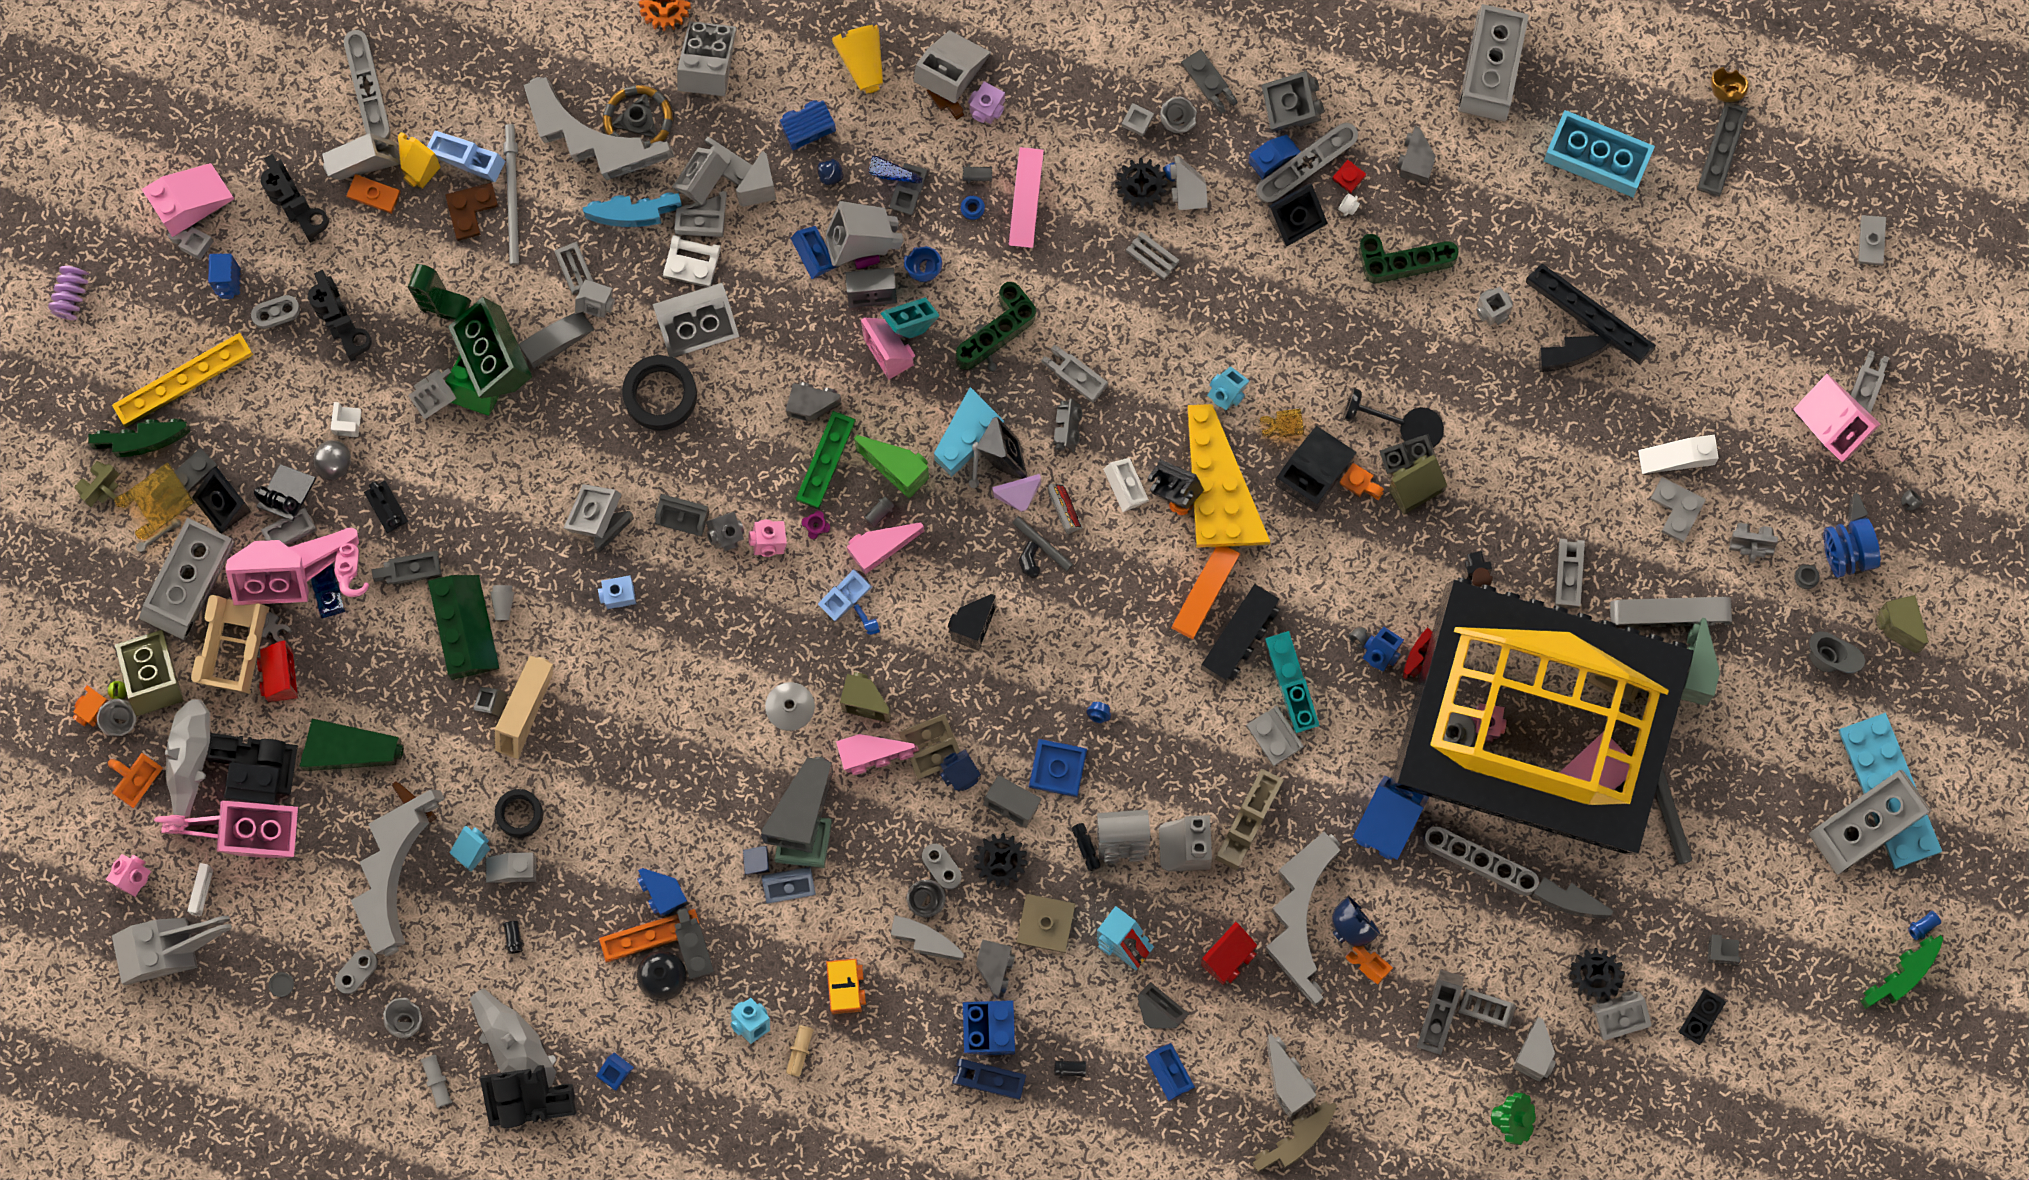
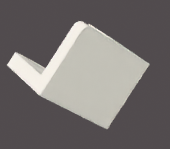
[331,402,361,437]

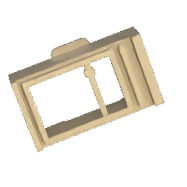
[191,595,270,694]

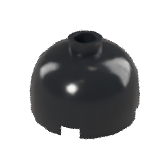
[636,951,687,1002]

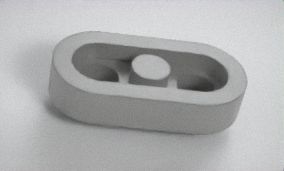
[251,295,300,329]
[922,844,962,890]
[335,949,378,994]

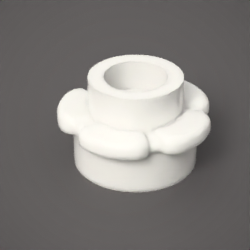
[1338,193,1360,216]

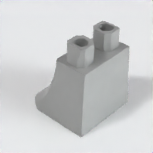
[825,201,904,267]
[1159,815,1212,872]

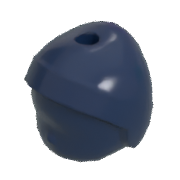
[818,159,844,185]

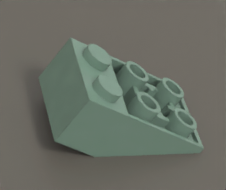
[1681,617,1720,706]

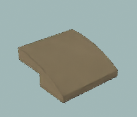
[898,713,960,779]

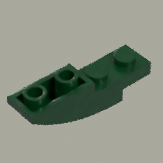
[88,419,190,458]

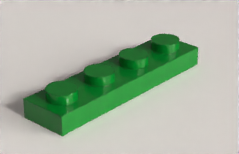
[796,411,856,510]

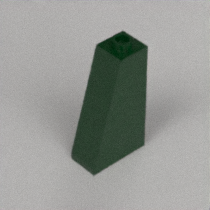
[300,718,404,771]

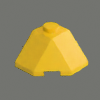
[398,132,441,189]

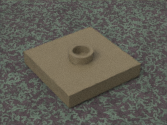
[1016,894,1076,953]

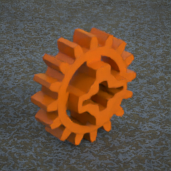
[639,0,691,31]

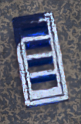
[869,155,923,184]

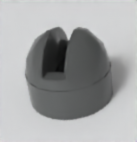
[1901,489,1923,510]
[1348,627,1370,649]

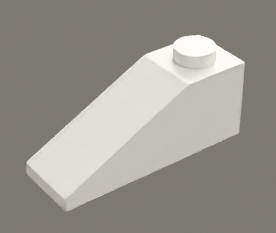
[1638,435,1719,474]

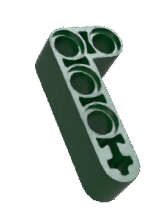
[1359,234,1459,283]
[408,264,471,320]
[956,282,1036,370]

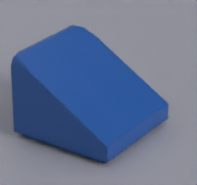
[596,1053,634,1091]

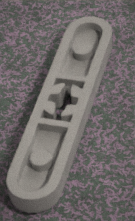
[344,30,391,139]
[1256,123,1358,203]

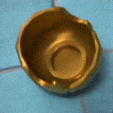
[1711,67,1749,102]

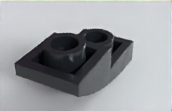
[1678,988,1727,1045]

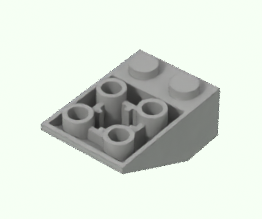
[677,21,736,96]
[913,30,991,103]
[1266,1034,1317,1118]

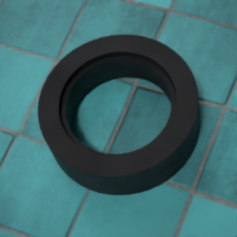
[622,355,697,431]

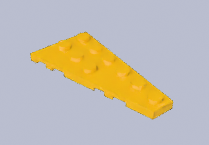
[1187,404,1270,548]

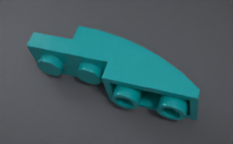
[1264,631,1320,733]

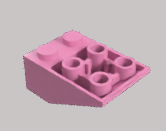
[1793,374,1881,462]

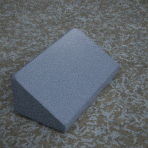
[762,867,816,904]

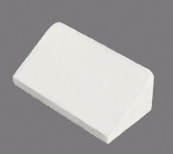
[1103,458,1149,512]

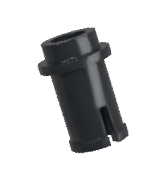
[503,921,524,954]
[1054,1058,1086,1078]

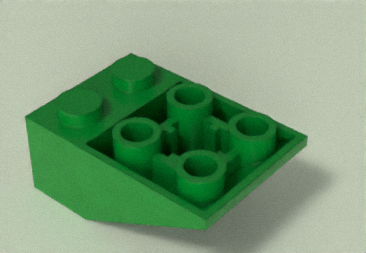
[445,355,499,416]

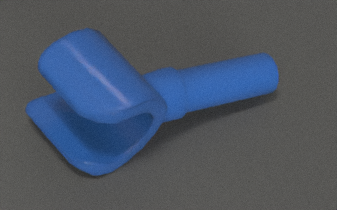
[853,604,880,635]

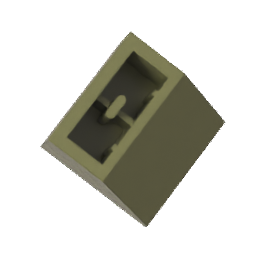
[1389,454,1447,515]

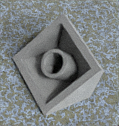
[672,147,728,205]
[736,151,776,207]

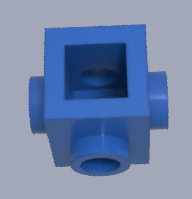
[1362,626,1404,672]

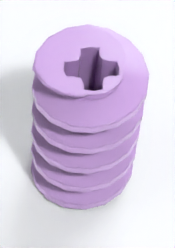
[48,266,89,320]

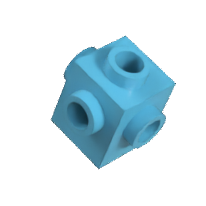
[1207,366,1249,410]
[731,998,770,1044]

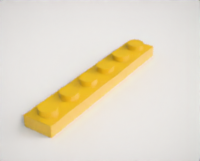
[112,332,253,428]

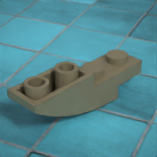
[1252,1101,1337,1173]

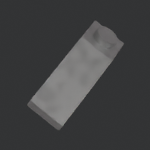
[1417,969,1464,1055]

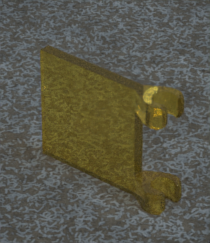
[114,463,194,540]

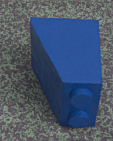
[1353,775,1429,860]

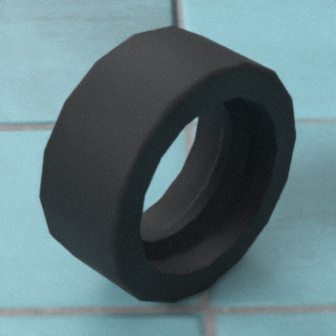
[495,789,543,838]

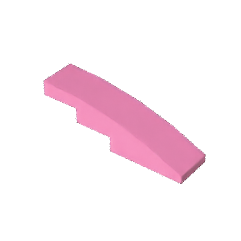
[1009,147,1044,248]

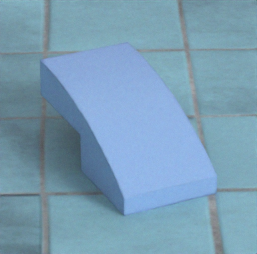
[818,569,873,621]

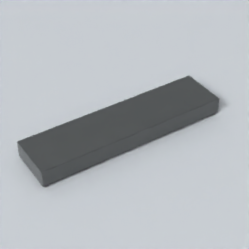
[1697,102,1749,197]

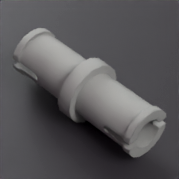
[421,1055,452,1108]

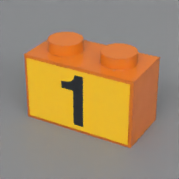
[826,959,866,1014]

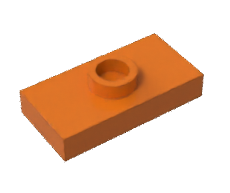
[346,174,401,214]

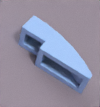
[427,131,506,182]

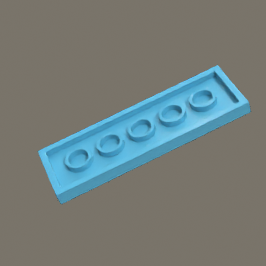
[1838,713,1942,869]

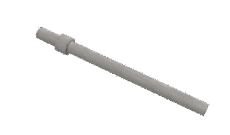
[503,124,519,265]

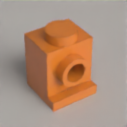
[73,685,108,727]

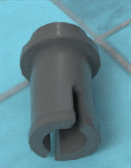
[963,164,992,184]
[864,496,895,528]

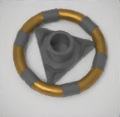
[603,85,673,148]

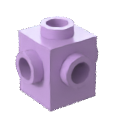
[968,81,1005,124]

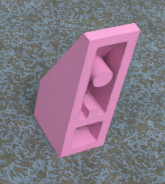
[847,522,924,575]

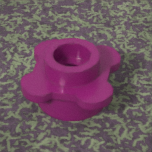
[801,511,830,539]

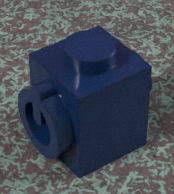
[940,749,981,792]

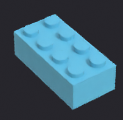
[1544,110,1655,198]

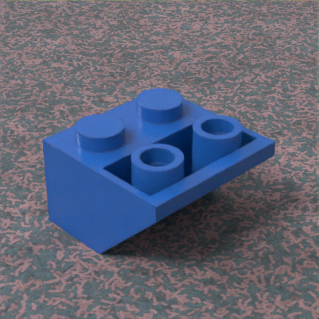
[963,1000,1015,1055]

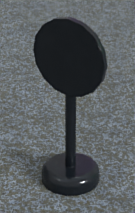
[1343,388,1444,448]

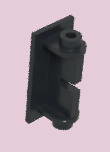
[364,480,409,534]

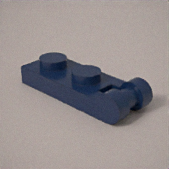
[952,1059,1026,1100]

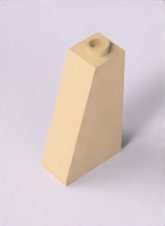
[495,656,553,759]

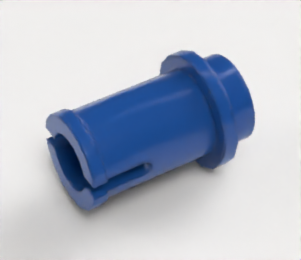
[1908,911,1941,940]

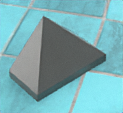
[594,511,634,553]
[1137,982,1189,1028]

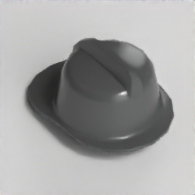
[1809,631,1865,673]

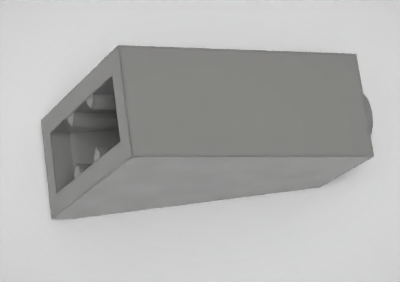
[322,133,400,180]

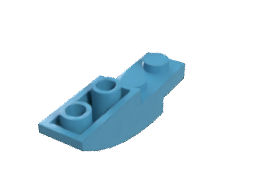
[582,192,682,227]

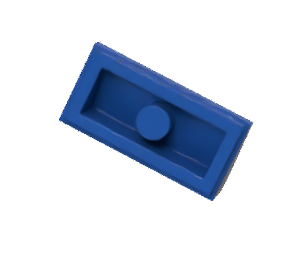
[790,226,837,279]
[1145,1043,1195,1101]

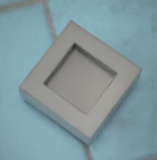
[1122,103,1154,137]

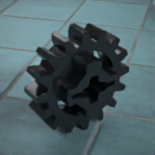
[1115,158,1168,211]
[973,833,1028,888]
[1569,948,1625,1003]

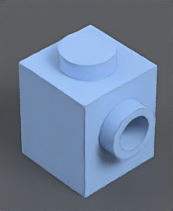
[598,576,636,609]

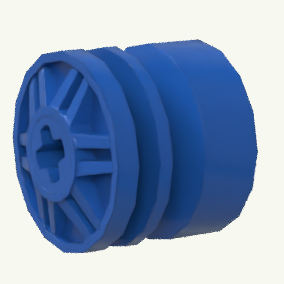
[1823,518,1881,578]

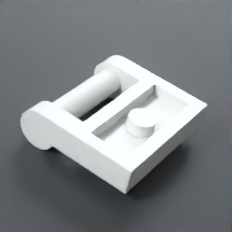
[663,235,721,287]

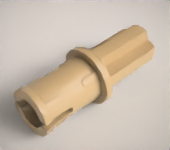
[786,1025,814,1077]

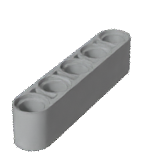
[1610,597,1732,628]
[1424,826,1539,896]

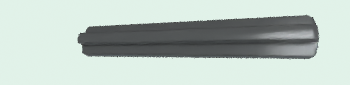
[1655,769,1693,864]

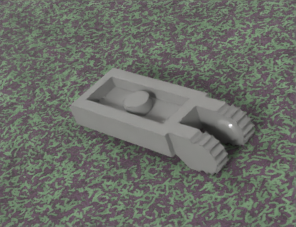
[1041,345,1108,403]
[1850,350,1889,413]

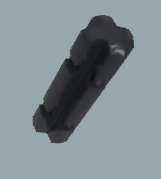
[1072,823,1101,871]

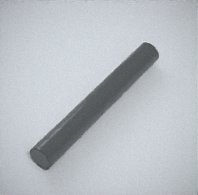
[1012,516,1073,571]

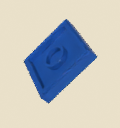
[1029,739,1087,798]

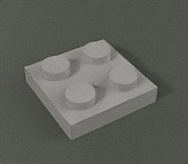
[564,484,622,538]

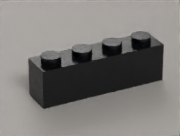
[1201,584,1281,685]

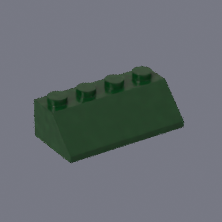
[448,297,532,399]
[428,575,500,680]

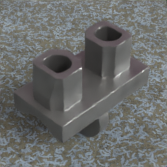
[1729,523,1778,563]

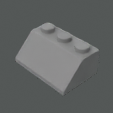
[653,283,739,357]

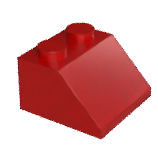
[257,640,298,702]
[1201,922,1257,985]

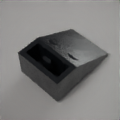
[1275,426,1357,512]

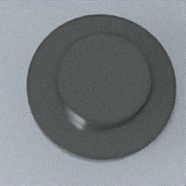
[1794,565,1820,589]

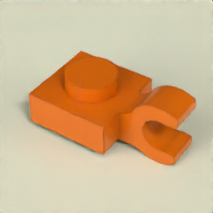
[1339,463,1384,501]
[1346,946,1393,985]

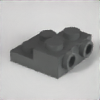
[1262,71,1324,132]

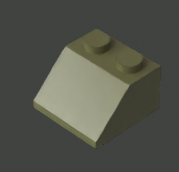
[1876,595,1929,653]
[840,672,891,723]

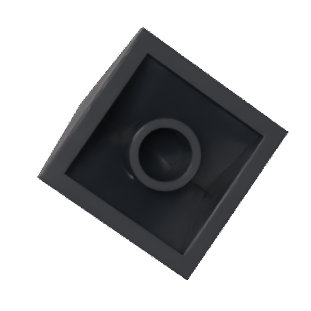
[1267,183,1328,247]
[976,417,1028,479]
[192,466,251,534]

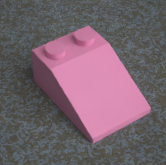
[142,163,234,237]
[861,318,915,380]

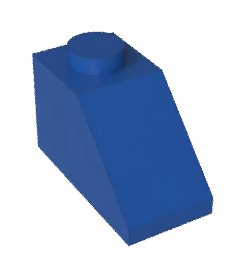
[1249,135,1301,180]

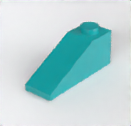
[881,297,940,338]

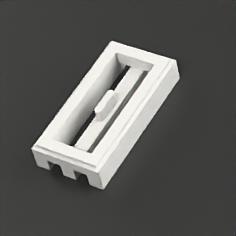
[187,863,213,917]

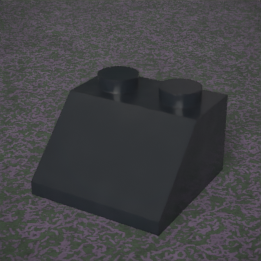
[948,594,997,651]

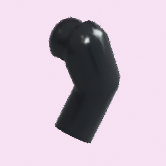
[1019,541,1040,578]

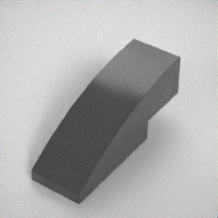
[518,312,595,368]
[1532,877,1613,919]

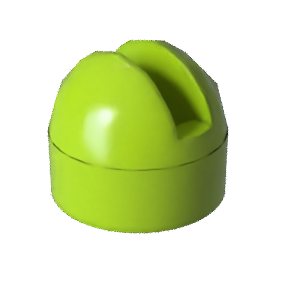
[108,681,127,699]

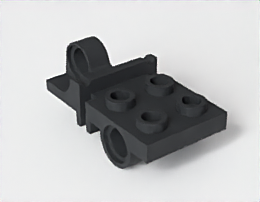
[261,154,329,243]
[308,270,372,362]
[207,733,298,795]
[480,1065,576,1128]

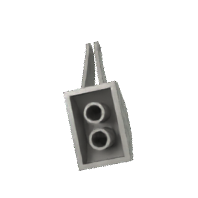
[112,916,232,986]

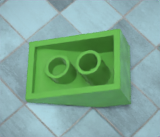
[854,435,929,499]

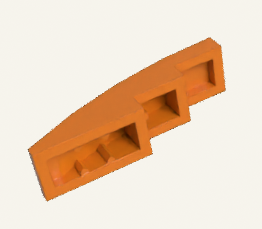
[1171,546,1240,640]

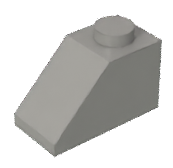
[486,852,536,883]

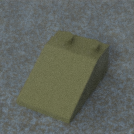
[115,630,184,716]

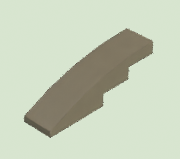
[1215,769,1284,871]

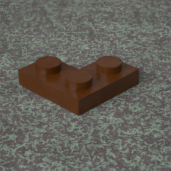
[445,182,498,241]

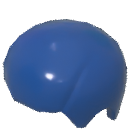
[904,246,943,282]

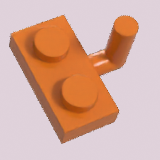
[108,753,163,808]

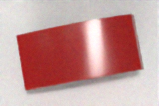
[1402,627,1432,680]

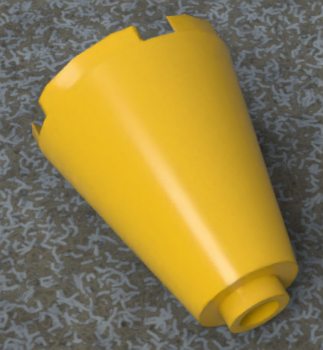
[832,25,883,94]

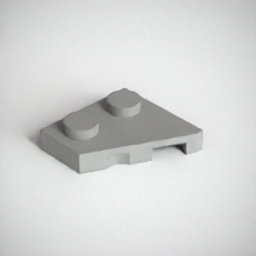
[674,191,727,237]

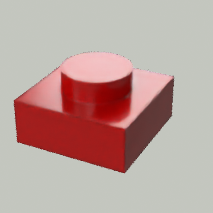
[1332,159,1366,194]

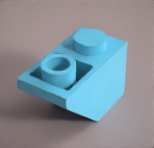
[449,826,491,872]

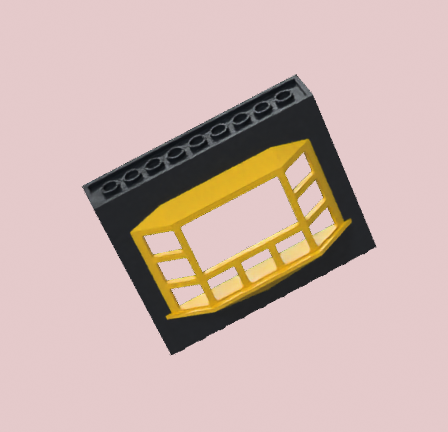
[1390,577,1694,855]

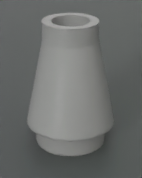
[490,585,515,621]

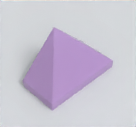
[992,474,1041,511]

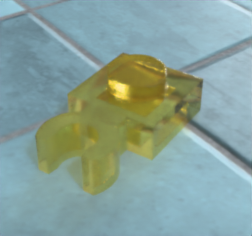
[1260,408,1304,438]

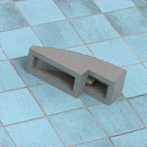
[891,915,964,961]

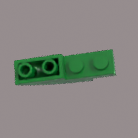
[1861,935,1944,1009]

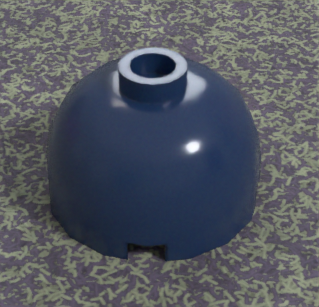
[1332,896,1380,946]

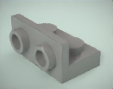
[408,368,456,419]
[1591,991,1652,1041]

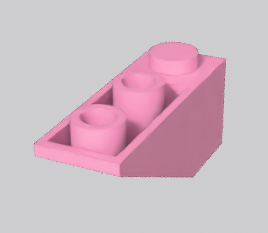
[836,734,919,775]

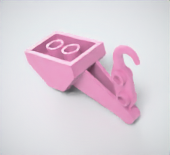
[226,528,369,605]
[154,801,298,858]

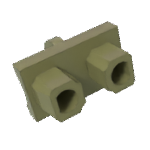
[74,461,120,507]

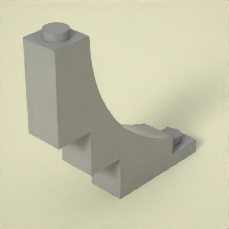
[524,77,675,180]
[351,789,445,957]
[1265,832,1341,1007]

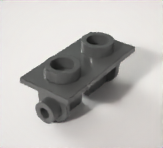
[1053,399,1083,452]

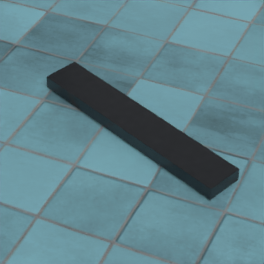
[1526,264,1656,365]

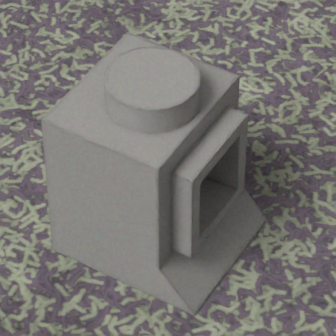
[575,279,615,318]

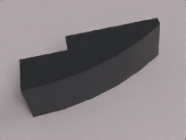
[1538,336,1611,372]

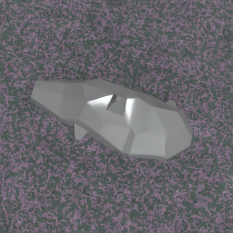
[165,699,210,817]
[470,988,557,1087]

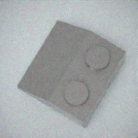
[1512,1017,1556,1082]

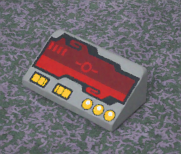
[1048,484,1083,534]

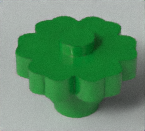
[1491,1092,1536,1145]

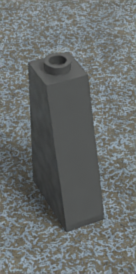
[761,757,833,853]

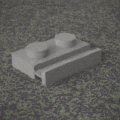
[1246,705,1304,767]

